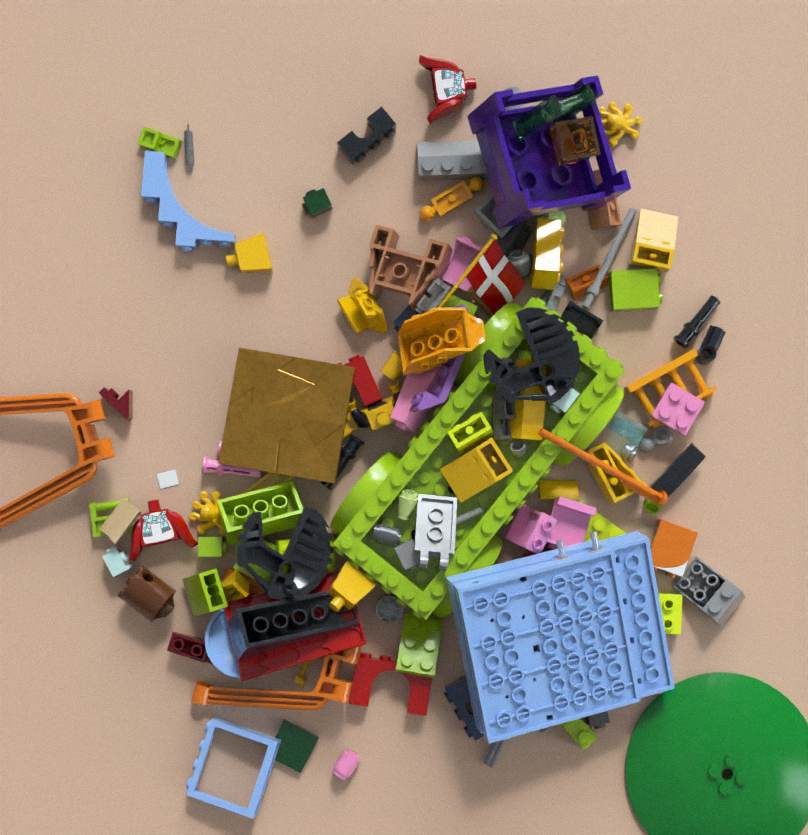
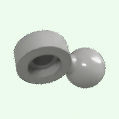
[639,426,673,453]

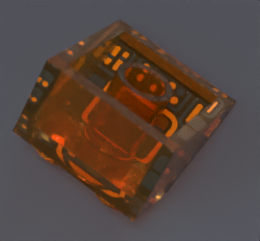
[549,116,601,166]

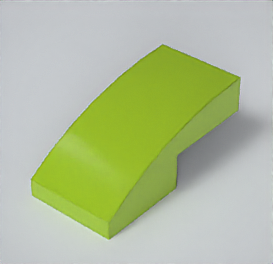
[137,127,182,159]

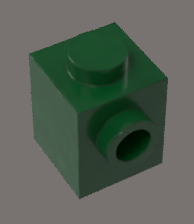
[301,188,333,218]

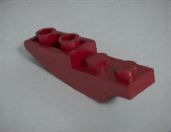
[167,632,213,664]

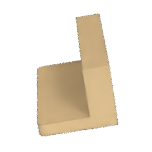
[100,499,142,544]

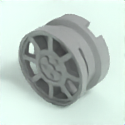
[376,595,403,623]

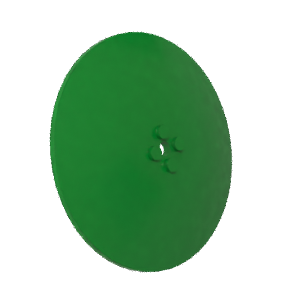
[625,672,808,835]

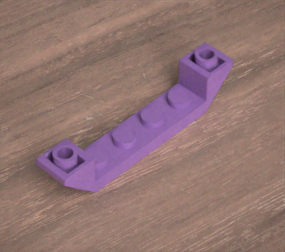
[410,304,469,412]

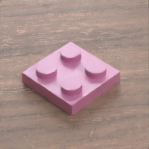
[651,382,705,436]

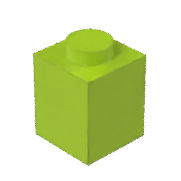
[198,537,228,557]

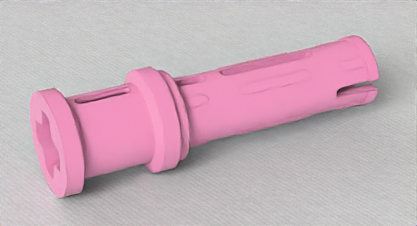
[202,456,261,479]

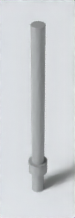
[582,208,637,310]

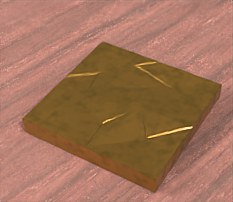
[218,347,355,483]

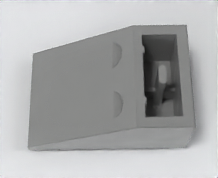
[672,556,745,627]

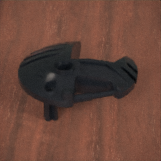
[483,307,580,403]
[236,506,334,600]

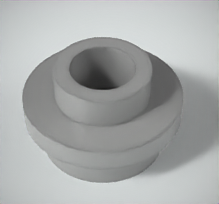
[620,443,638,462]

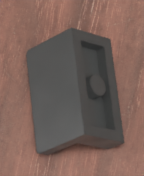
[495,222,533,258]

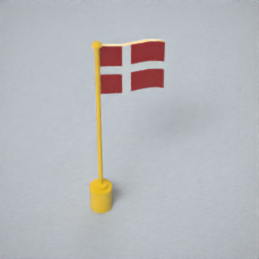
[381,234,525,381]

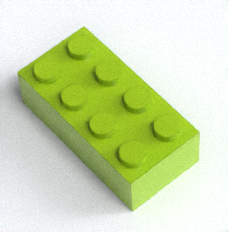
[217,481,303,545]

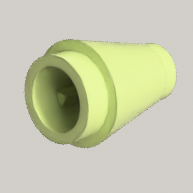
[397,489,418,520]

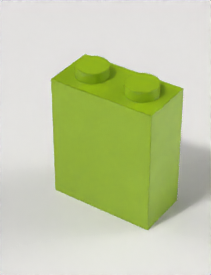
[608,268,663,312]
[182,569,228,616]

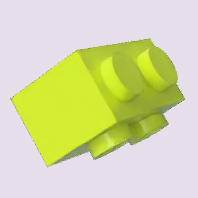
[447,412,494,455]
[658,593,682,634]

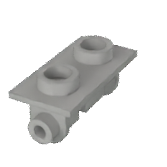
[539,276,566,311]
[415,278,451,314]

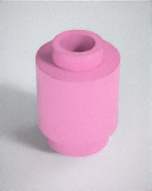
[332,749,360,780]

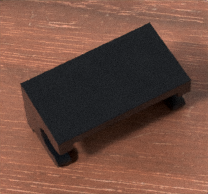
[560,301,604,339]

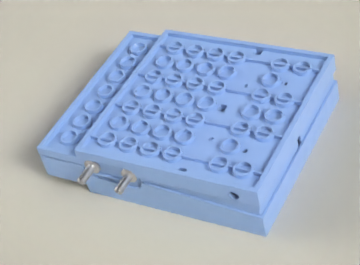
[446,531,675,744]

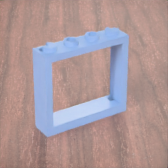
[186,717,281,819]

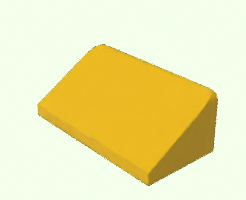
[539,480,579,500]

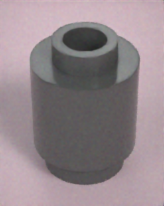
[371,524,402,548]

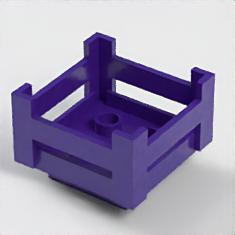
[467,75,631,228]

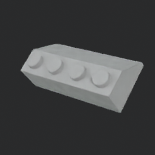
[417,140,488,181]

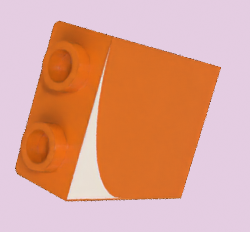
[650,519,698,579]

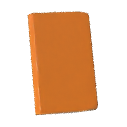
[565,264,609,301]

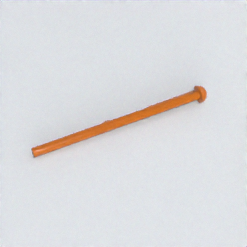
[538,428,668,505]

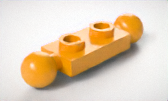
[420,177,484,221]

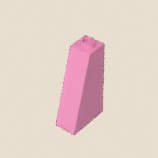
[390,365,443,433]

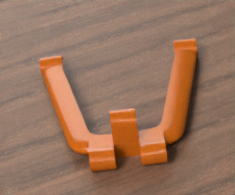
[0,393,115,528]
[191,567,362,711]

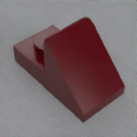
[99,387,133,420]

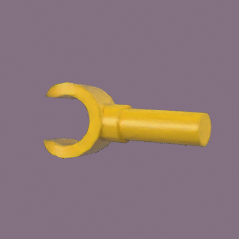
[294,661,310,687]

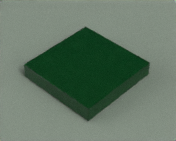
[275,719,319,773]

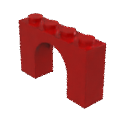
[338,355,383,407]
[349,652,432,716]

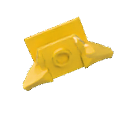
[337,277,388,334]

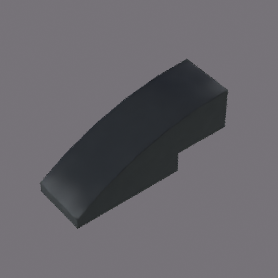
[650,443,706,497]

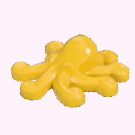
[599,102,643,147]
[189,491,225,536]

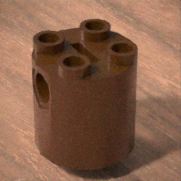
[118,565,176,622]

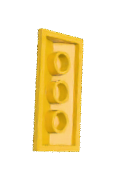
[510,359,547,441]

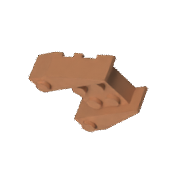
[369,225,453,310]

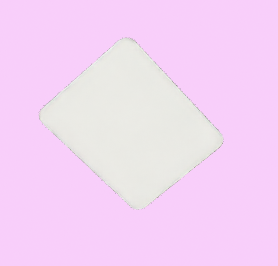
[157,470,179,489]

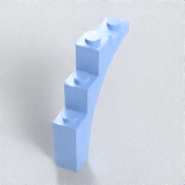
[141,151,236,252]

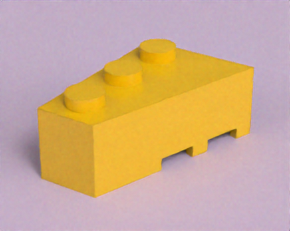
[585,442,648,505]

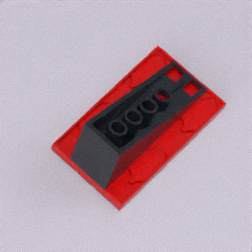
[223,569,367,681]

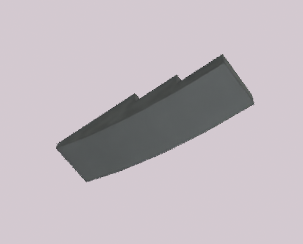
[493,358,520,441]

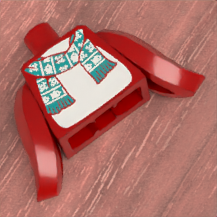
[418,55,477,124]
[128,500,198,561]

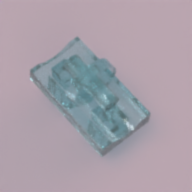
[608,411,648,445]

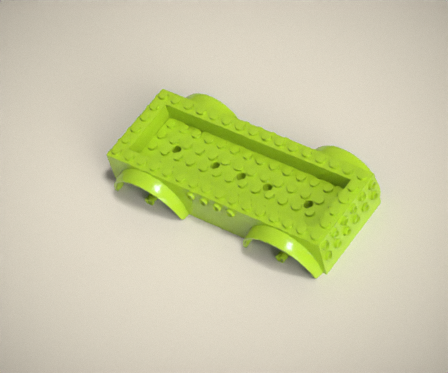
[330,296,625,620]

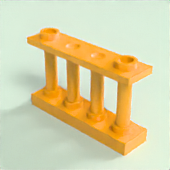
[624,349,717,428]

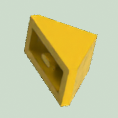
[221,570,250,603]

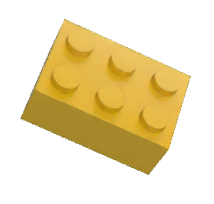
[531,218,564,290]

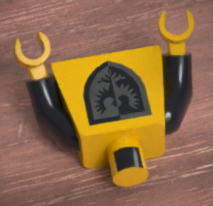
[348,380,402,431]

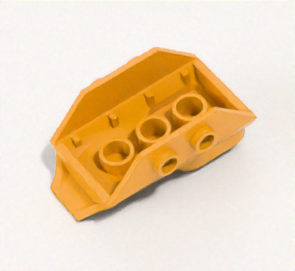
[398,308,487,376]

